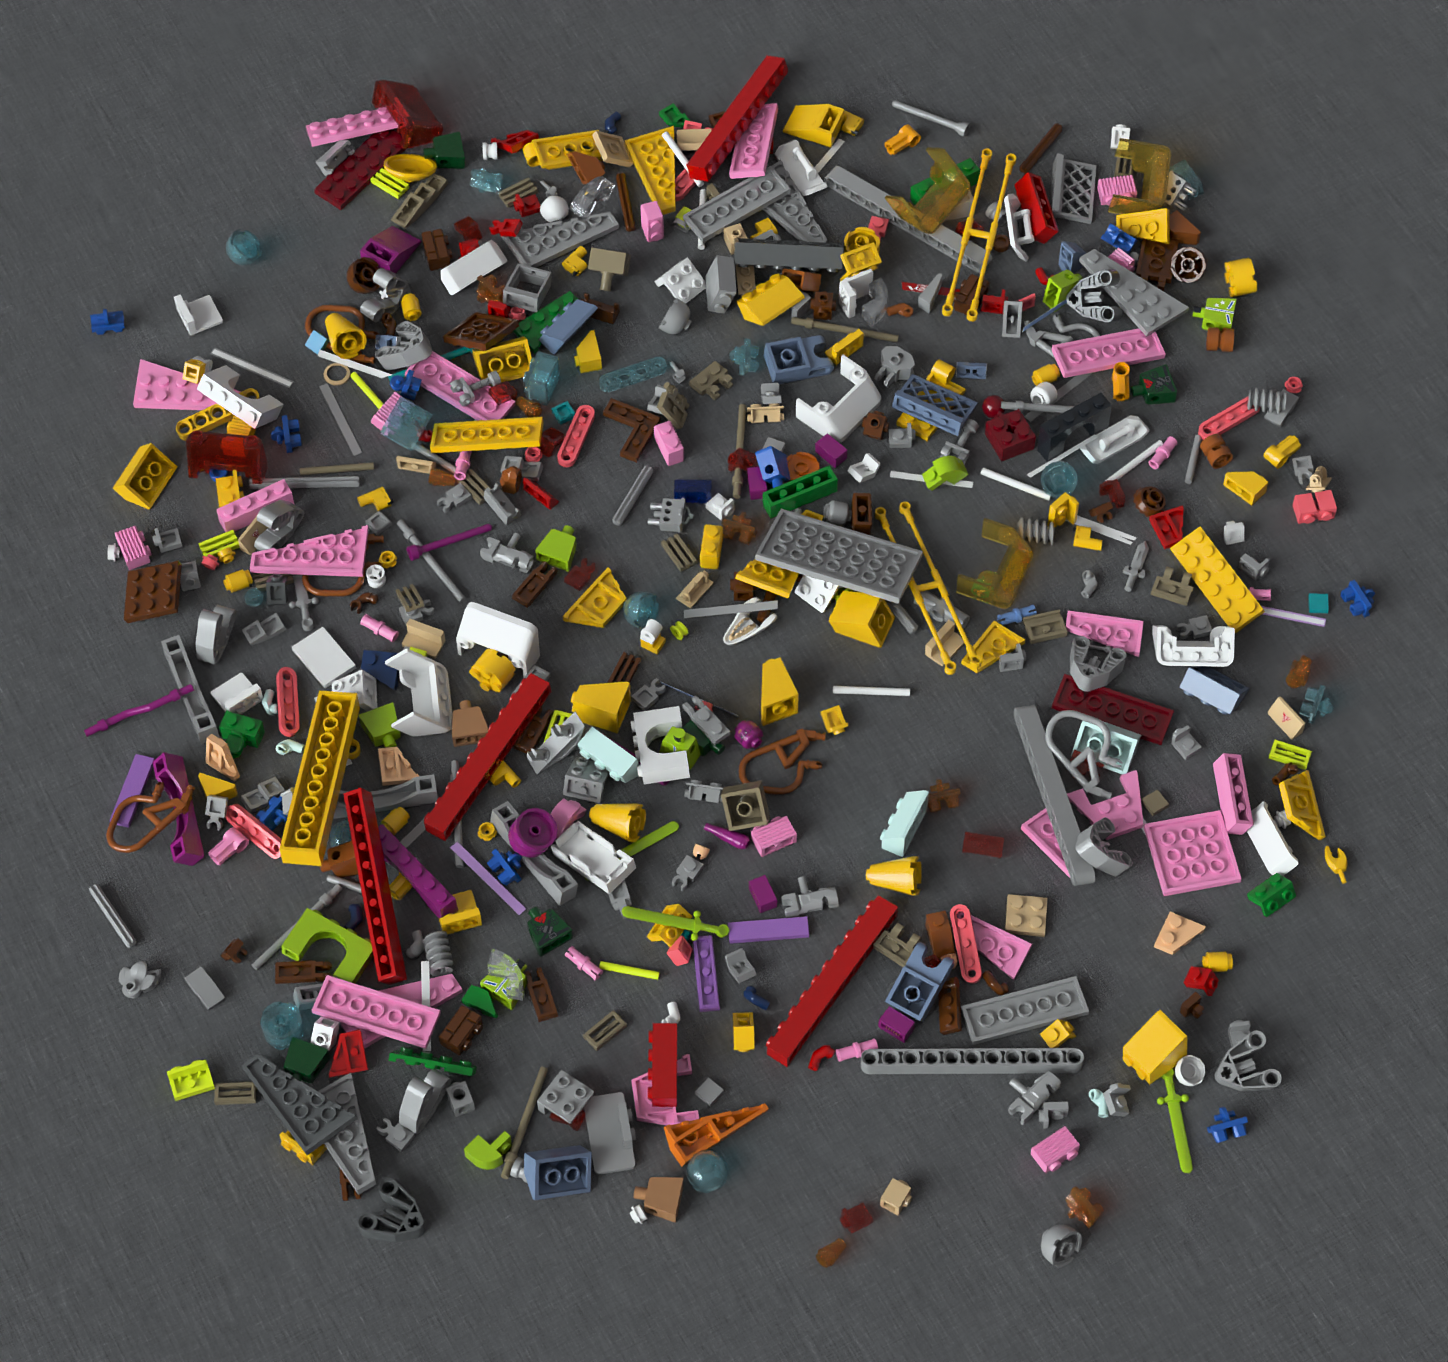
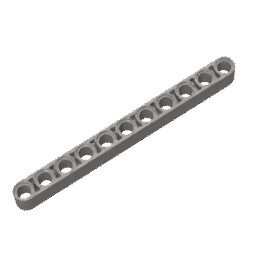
[824,166,992,273]
[1014,705,1095,886]
[860,1048,1084,1074]

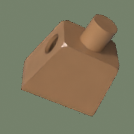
[452,700,488,747]
[634,1177,684,1222]

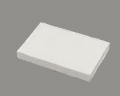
[292,627,356,688]

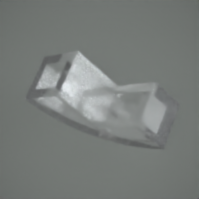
[569,176,615,218]
[862,277,888,328]
[487,949,524,1001]

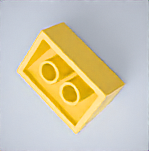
[737,274,805,326]
[472,336,535,386]
[113,443,178,509]

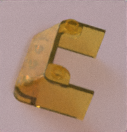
[1108,138,1171,215]
[885,147,970,234]
[956,518,1033,609]

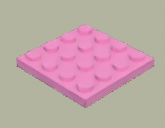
[1144,810,1241,896]

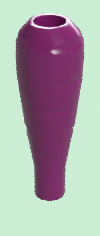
[704,823,750,850]

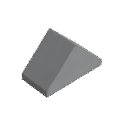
[1002,301,1023,338]

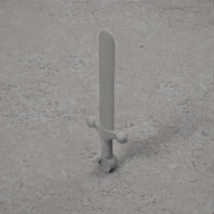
[289,544,319,631]

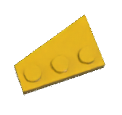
[1116,208,1170,244]
[961,621,1025,673]

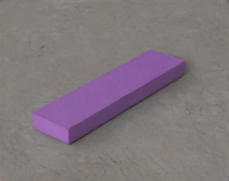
[110,754,154,828]
[728,917,809,944]
[693,935,720,1012]

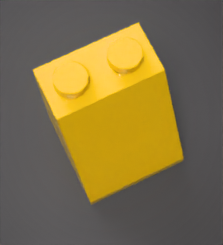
[829,591,895,648]
[761,657,799,726]
[571,682,631,733]
[1123,1010,1187,1084]

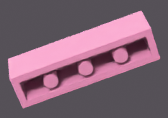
[216,479,294,532]
[1213,753,1253,835]

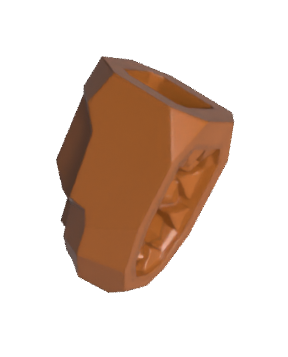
[500,466,522,494]

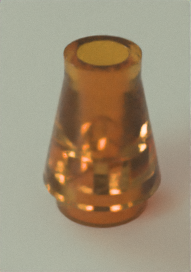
[515,396,542,418]
[428,468,456,486]
[816,1238,847,1268]

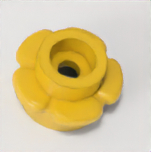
[218,547,236,564]
[379,551,397,568]
[477,822,497,841]

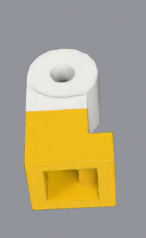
[182,356,213,384]
[640,619,666,654]

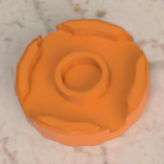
[787,452,820,482]

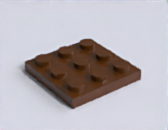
[443,312,519,351]
[124,561,182,623]

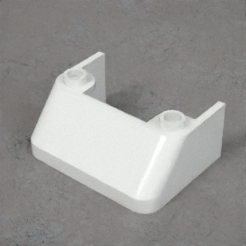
[796,355,881,443]
[456,602,540,677]
[385,648,453,737]

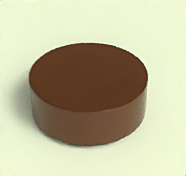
[993,234,1010,252]

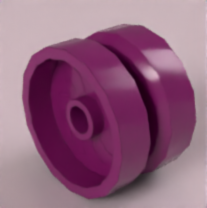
[508,808,558,858]

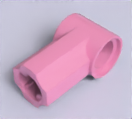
[208,827,249,866]

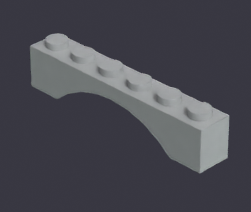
[161,635,219,744]
[333,774,438,819]
[490,801,578,906]

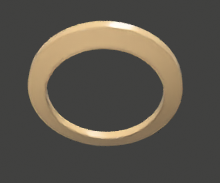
[324,363,350,385]

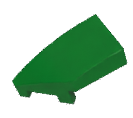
[659,103,690,127]
[461,985,498,1018]

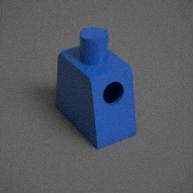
[755,446,790,488]

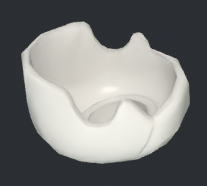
[540,196,569,222]
[1175,1055,1205,1086]

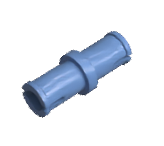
[997,604,1037,626]

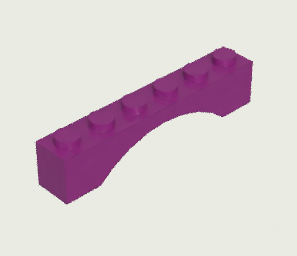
[153,752,204,866]
[378,824,458,919]

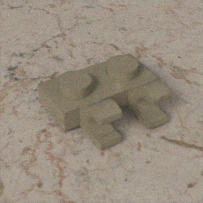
[689,361,733,400]
[1151,566,1193,606]
[873,923,921,967]

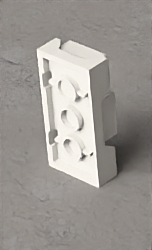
[551,821,636,894]

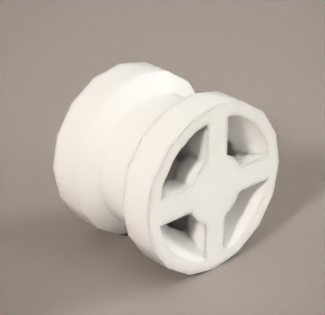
[483,142,498,160]
[366,565,386,588]

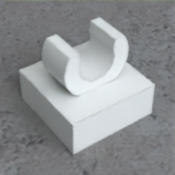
[1224,521,1244,545]

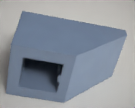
[1058,241,1086,273]

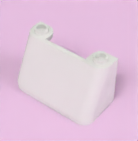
[1152,625,1235,667]

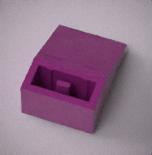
[360,226,422,274]

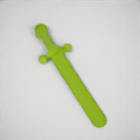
[584,821,679,881]
[622,906,729,941]
[1157,1069,1193,1173]

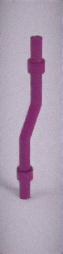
[84,684,194,737]

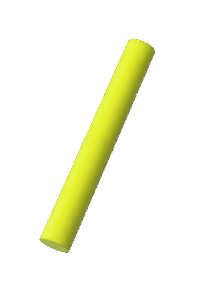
[350,372,384,409]
[599,961,660,980]

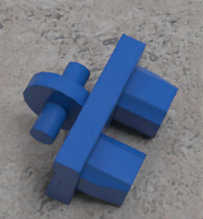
[1101,223,1137,254]
[90,309,125,335]
[390,370,422,400]
[271,415,302,453]
[1341,580,1375,618]
[256,795,288,831]
[487,849,522,886]
[1207,1107,1248,1143]

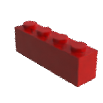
[1014,172,1059,244]
[648,1023,678,1107]

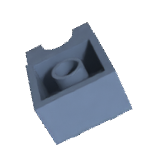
[764,335,834,384]
[885,942,954,1022]

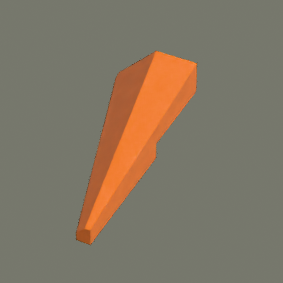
[664,1103,769,1167]

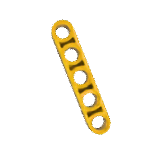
[176,388,260,441]

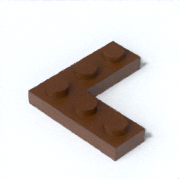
[603,398,661,463]

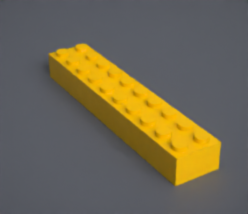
[279,690,360,866]

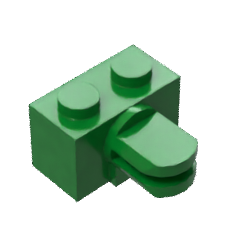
[219,711,265,758]

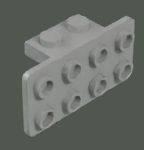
[584,1092,636,1175]

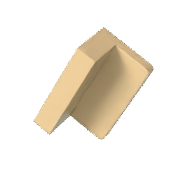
[677,129,712,151]
[402,619,445,658]
[925,620,964,666]

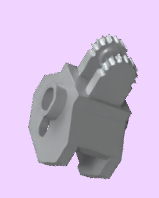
[875,346,915,387]

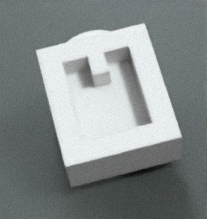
[1110,125,1130,149]
[705,493,735,521]

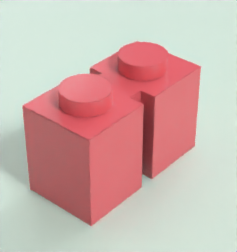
[1292,490,1337,524]

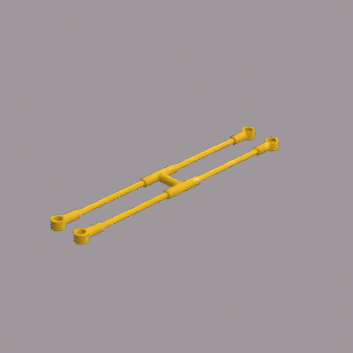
[942,148,1016,322]
[875,501,982,675]

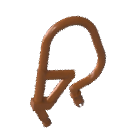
[305,305,379,365]
[302,534,384,596]
[739,728,826,794]
[106,781,195,853]

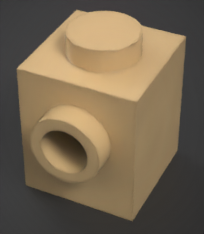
[724,223,748,255]
[880,1178,912,1215]

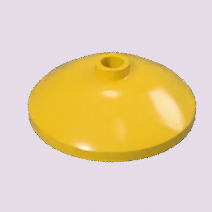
[384,154,437,182]

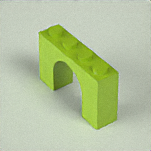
[282,908,374,984]

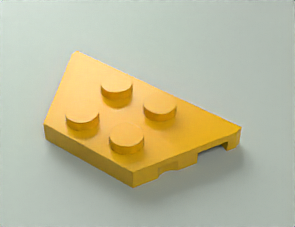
[562,567,627,628]
[1279,770,1326,840]

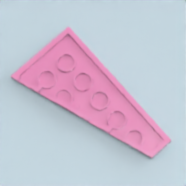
[133,359,241,410]
[250,525,369,577]
[340,974,463,1048]

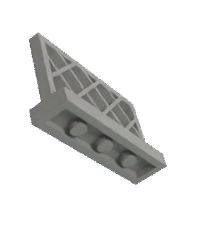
[1049,153,1097,224]

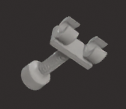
[450,371,501,406]
[940,419,979,465]

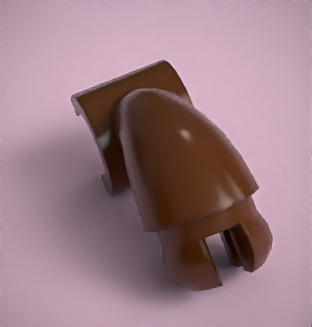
[350,592,378,614]

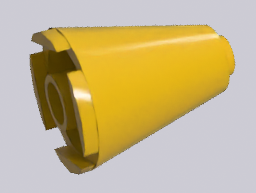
[325,313,367,359]
[589,803,646,842]
[866,856,922,896]

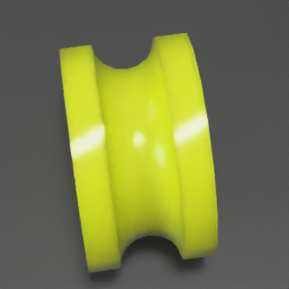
[670,621,689,640]

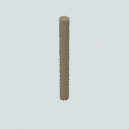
[300,462,374,476]

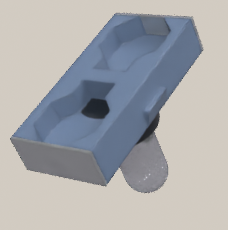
[375,335,402,349]
[956,358,987,379]

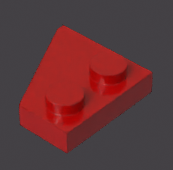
[491,130,539,153]
[1149,505,1184,550]
[329,1030,369,1078]

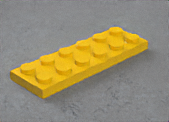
[430,417,544,453]
[1170,526,1265,633]

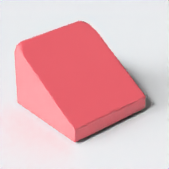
[1018,293,1036,311]
[667,935,693,966]

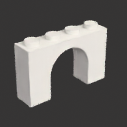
[197,365,284,429]
[631,706,690,784]

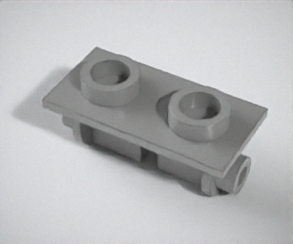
[684,780,723,804]

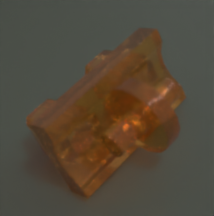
[476,274,505,303]
[722,512,757,545]
[1286,655,1312,688]
[928,779,961,813]
[1065,1186,1104,1228]

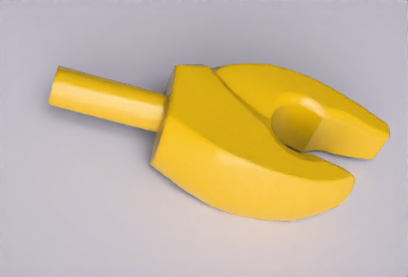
[1325,846,1347,884]

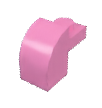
[551,799,587,838]

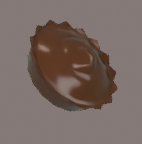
[1133,486,1166,517]

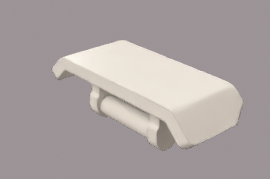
[775,140,828,196]
[1004,193,1034,262]
[441,240,507,295]
[1080,415,1149,464]
[1247,801,1298,876]

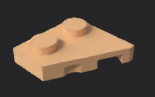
[206,734,240,782]
[378,747,419,786]
[1154,912,1206,955]

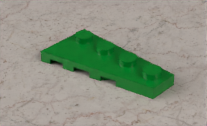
[513,291,579,354]
[388,1047,477,1076]

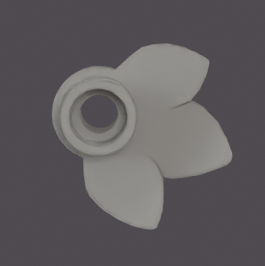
[119,961,156,998]

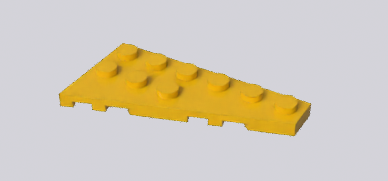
[624,126,676,215]
[735,509,824,599]

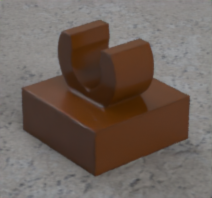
[1088,501,1113,524]
[220,938,247,964]
[1180,991,1204,1019]

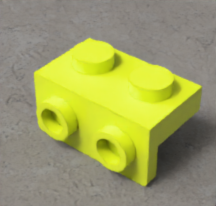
[167,1060,215,1101]

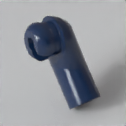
[605,111,621,134]
[344,904,363,930]
[743,986,770,1010]

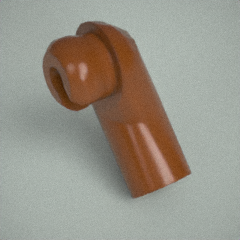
[886,303,914,317]

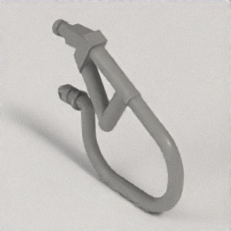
[1023,314,1100,374]
[1045,710,1122,799]

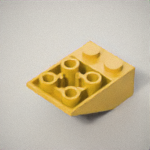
[783,104,844,147]

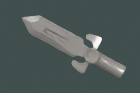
[1123,541,1149,592]

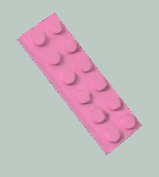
[306,103,414,147]
[729,103,779,179]
[1051,328,1166,378]
[405,351,515,421]
[312,975,441,1049]

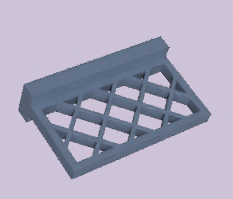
[892,374,978,436]

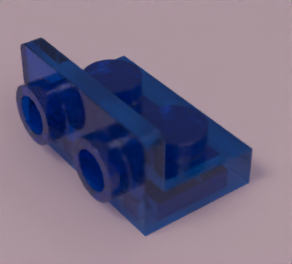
[674,480,712,504]

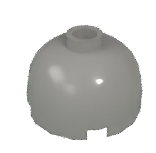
[658,298,692,334]
[1041,1224,1082,1268]

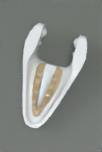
[723,597,777,645]

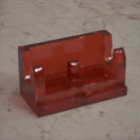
[962,832,1004,859]

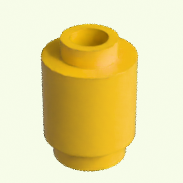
[401,293,422,321]
[1032,364,1060,386]
[223,569,253,593]
[381,807,410,835]
[1202,951,1233,972]

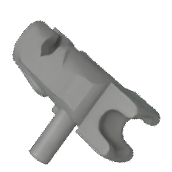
[480,533,534,574]
[781,876,839,918]
[1008,1071,1061,1125]

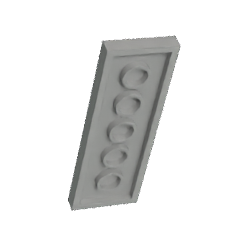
[683,166,791,243]
[961,976,1089,1045]

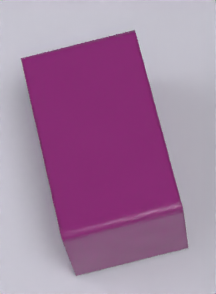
[815,433,847,468]
[747,467,767,500]
[749,875,777,913]
[878,1006,915,1043]

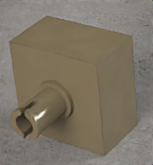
[588,248,631,291]
[721,780,770,831]

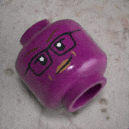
[734,720,763,749]

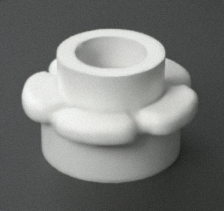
[108,543,120,562]
[1274,810,1291,829]
[630,1204,648,1224]

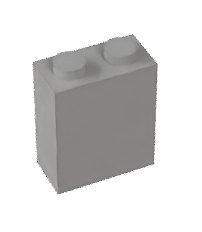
[705,255,737,314]

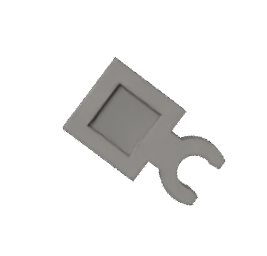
[1292,455,1314,484]
[437,483,472,513]
[399,599,435,626]
[1176,615,1212,639]
[631,678,666,711]
[205,795,228,831]
[672,855,704,891]
[376,1118,415,1153]

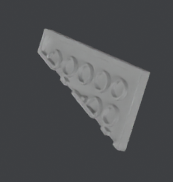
[762,160,828,243]
[501,212,619,268]
[1079,249,1189,337]
[318,1073,376,1195]

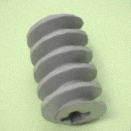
[1247,388,1287,415]
[1015,517,1055,545]
[423,931,453,977]

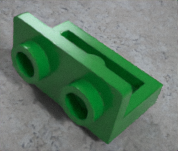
[1247,873,1296,917]

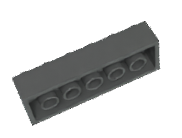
[733,238,843,272]

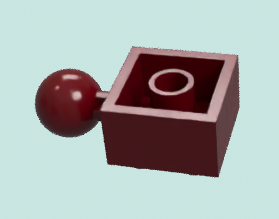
[982,395,1036,462]

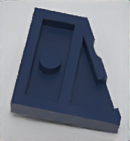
[361,650,399,690]

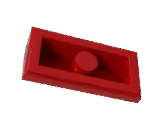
[523,478,559,510]

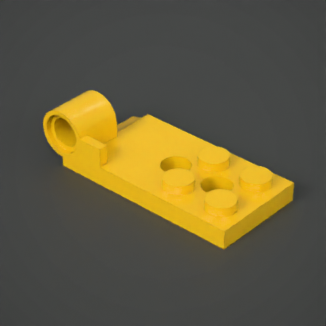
[523,130,603,170]
[896,359,966,442]

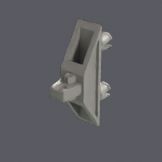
[527,711,585,774]

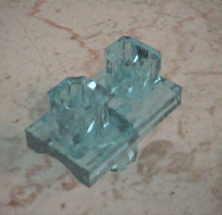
[470,168,503,194]
[729,338,759,376]
[1299,685,1334,724]

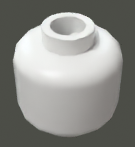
[1030,382,1058,405]

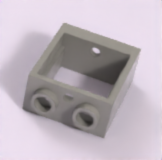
[503,264,552,312]

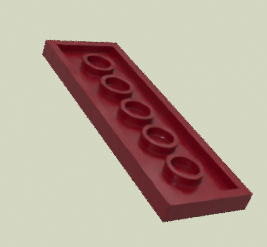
[314,129,410,210]
[1052,674,1174,745]

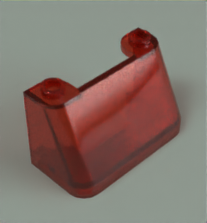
[372,79,443,150]
[186,430,268,484]

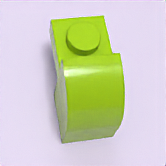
[922,456,969,491]
[464,1131,512,1170]

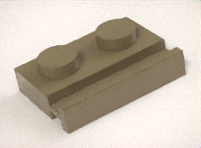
[1023,609,1068,644]

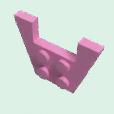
[1067,770,1143,840]
[631,1054,699,1125]

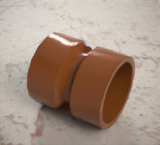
[1206,327,1234,352]
[1200,434,1233,469]

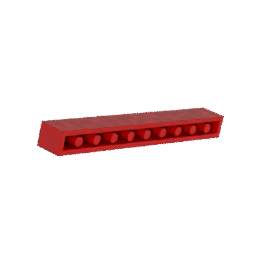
[686,56,788,182]
[424,673,551,841]
[343,788,407,985]
[766,895,898,1067]

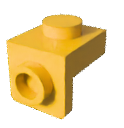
[820,705,849,735]
[1040,1019,1076,1048]

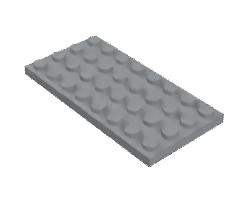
[755,509,923,604]

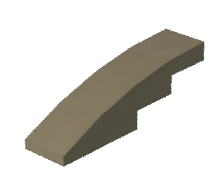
[391,173,448,229]

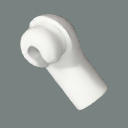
[661,1002,681,1024]

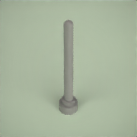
[892,100,970,137]

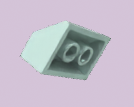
[1071,720,1141,775]
[577,727,639,783]
[880,790,929,857]

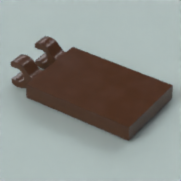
[1136,238,1179,291]

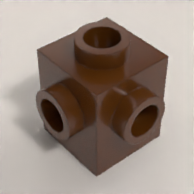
[810,291,836,320]
[862,411,890,440]
[730,572,757,601]

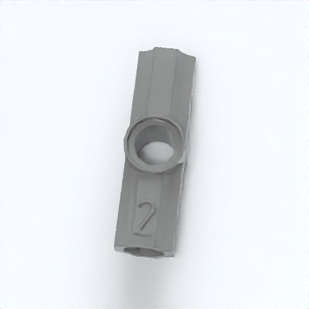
[914,591,970,629]

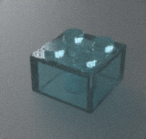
[523,351,560,406]
[380,396,433,451]

